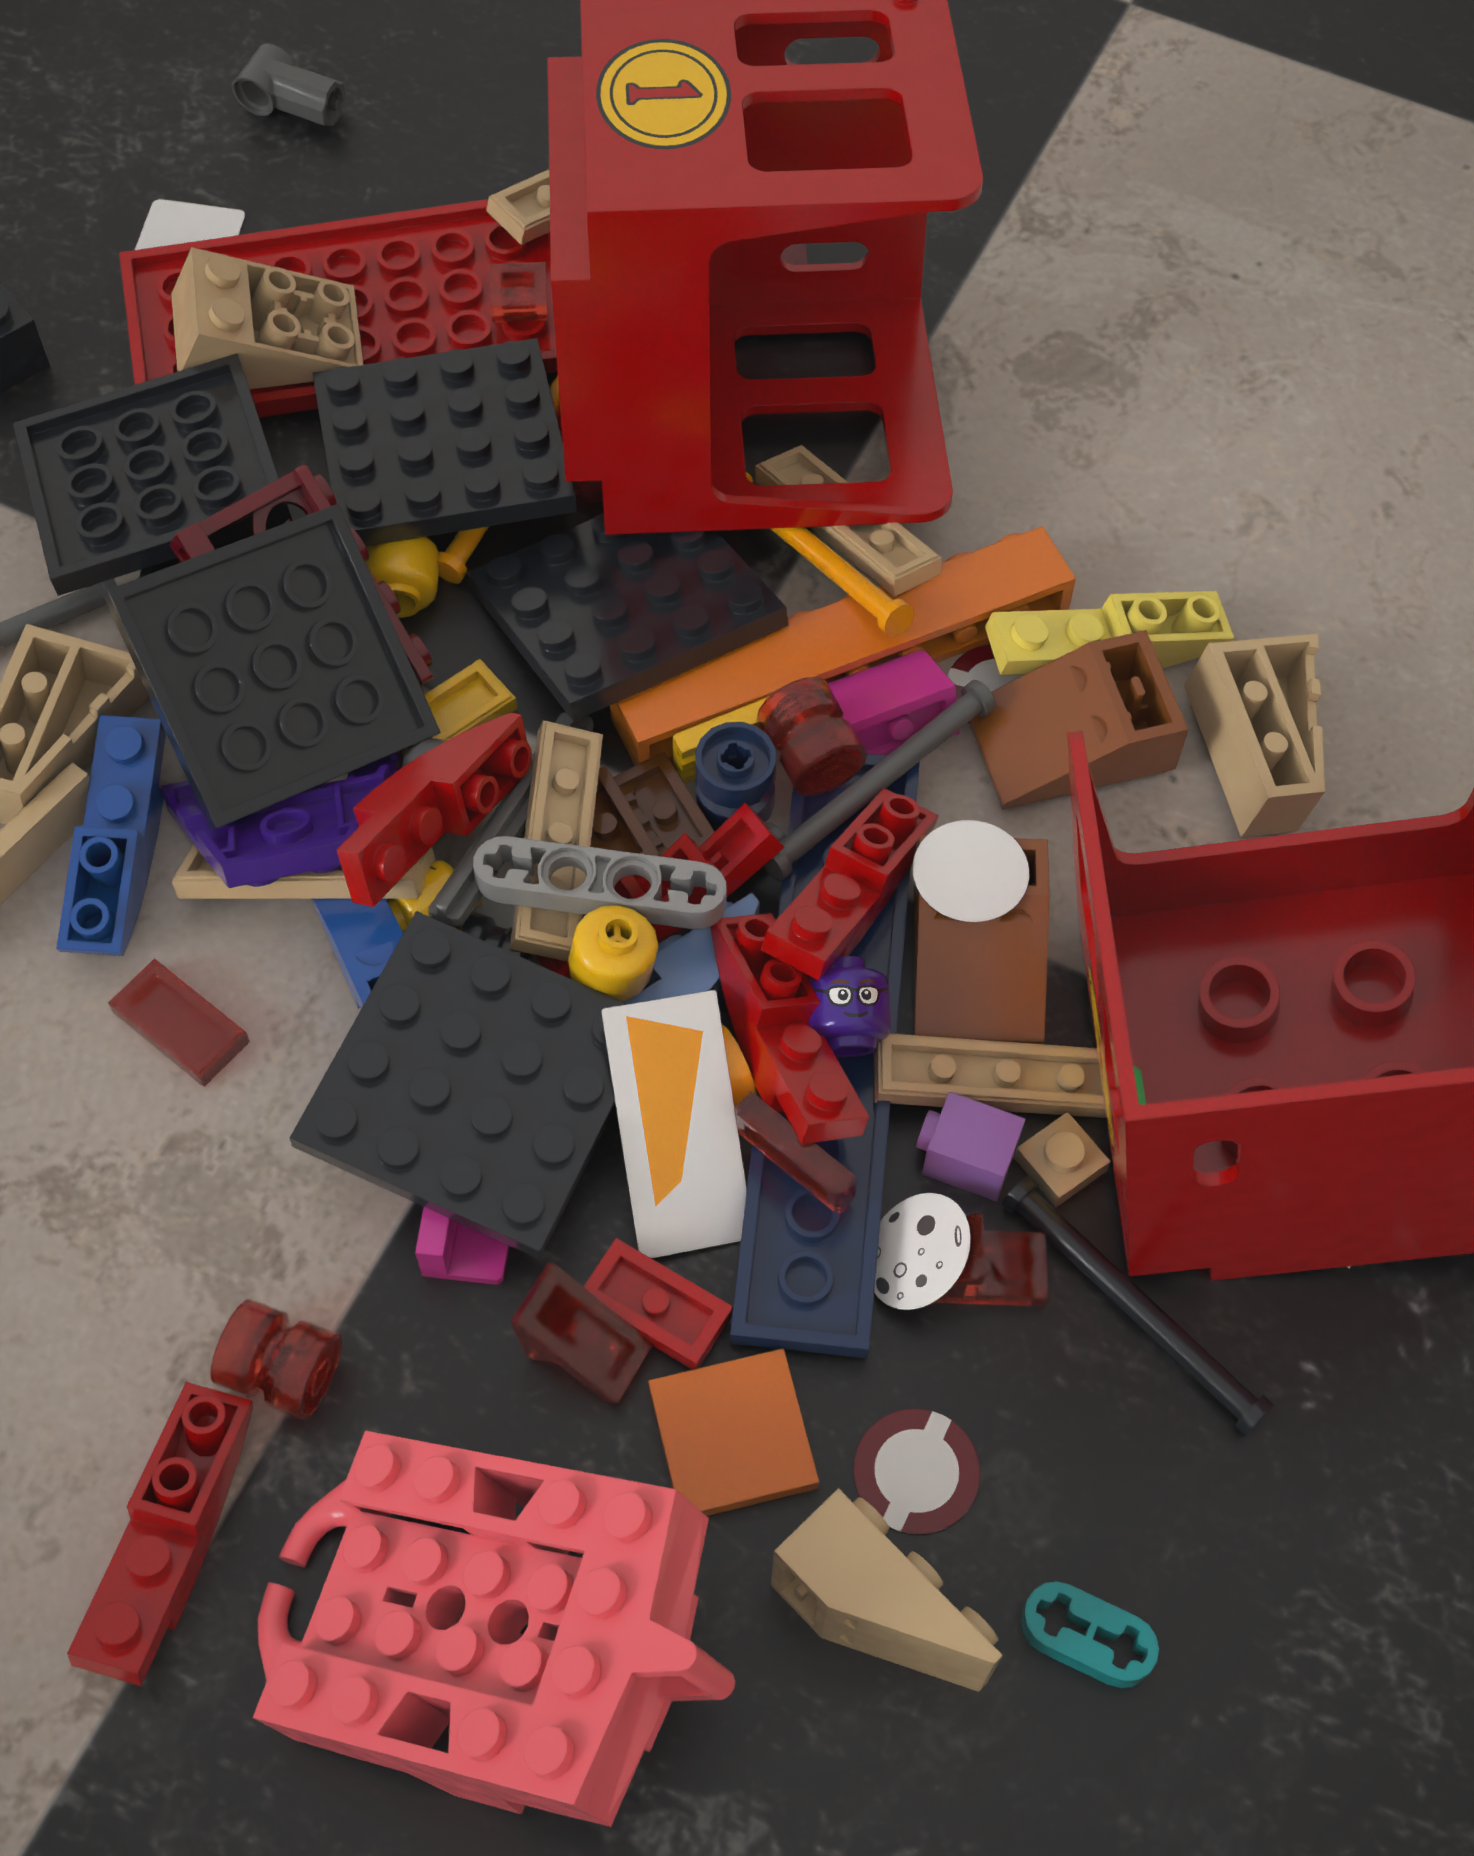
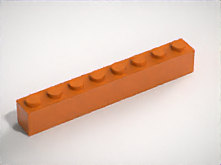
[610,526,1076,766]

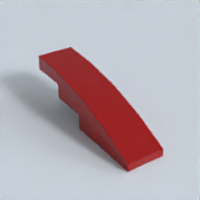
[536,803,785,979]

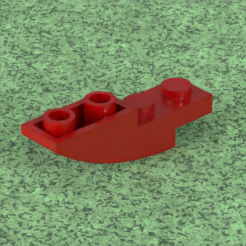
[336,713,532,907]
[761,788,939,981]
[710,913,870,1144]
[67,1382,253,1686]

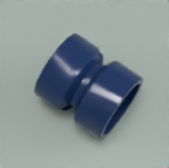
[695,722,777,831]

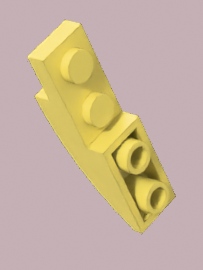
[985,591,1235,676]

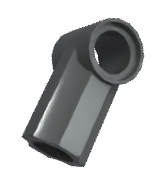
[232,44,346,127]

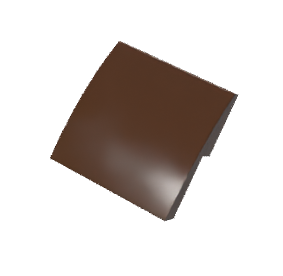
[590,752,714,856]

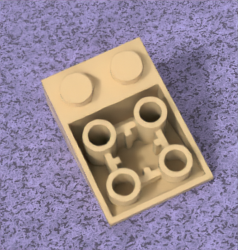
[171,247,363,389]
[770,1488,1003,1692]

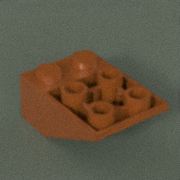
[969,630,1189,810]
[914,835,1050,1044]

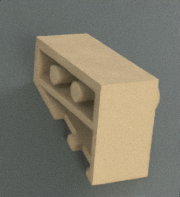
[0,624,149,824]
[1184,633,1325,838]

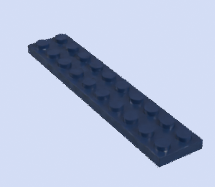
[730,747,920,1358]

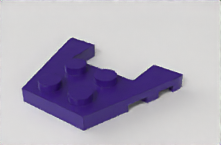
[162,750,403,888]

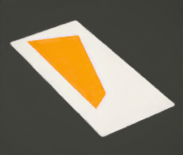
[601,990,747,1258]

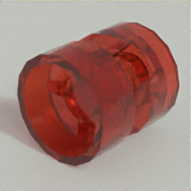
[757,677,868,796]
[210,1299,342,1420]

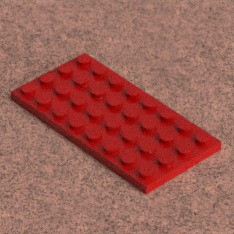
[119,199,558,418]

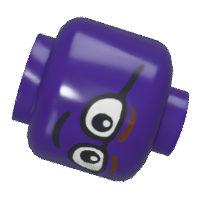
[809,956,891,1057]

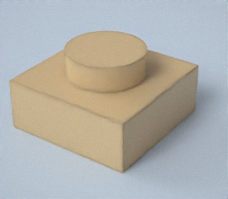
[1014,1112,1111,1207]

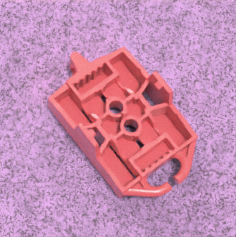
[253,1431,735,1827]

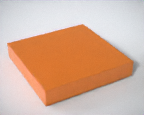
[648,1348,819,1516]

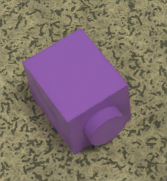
[916,1091,1025,1202]

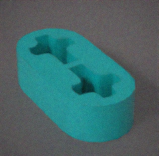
[1020,1581,1159,1688]

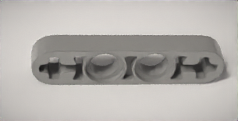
[473,836,726,929]

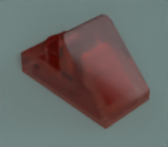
[933,1213,1048,1306]
[510,1263,653,1403]

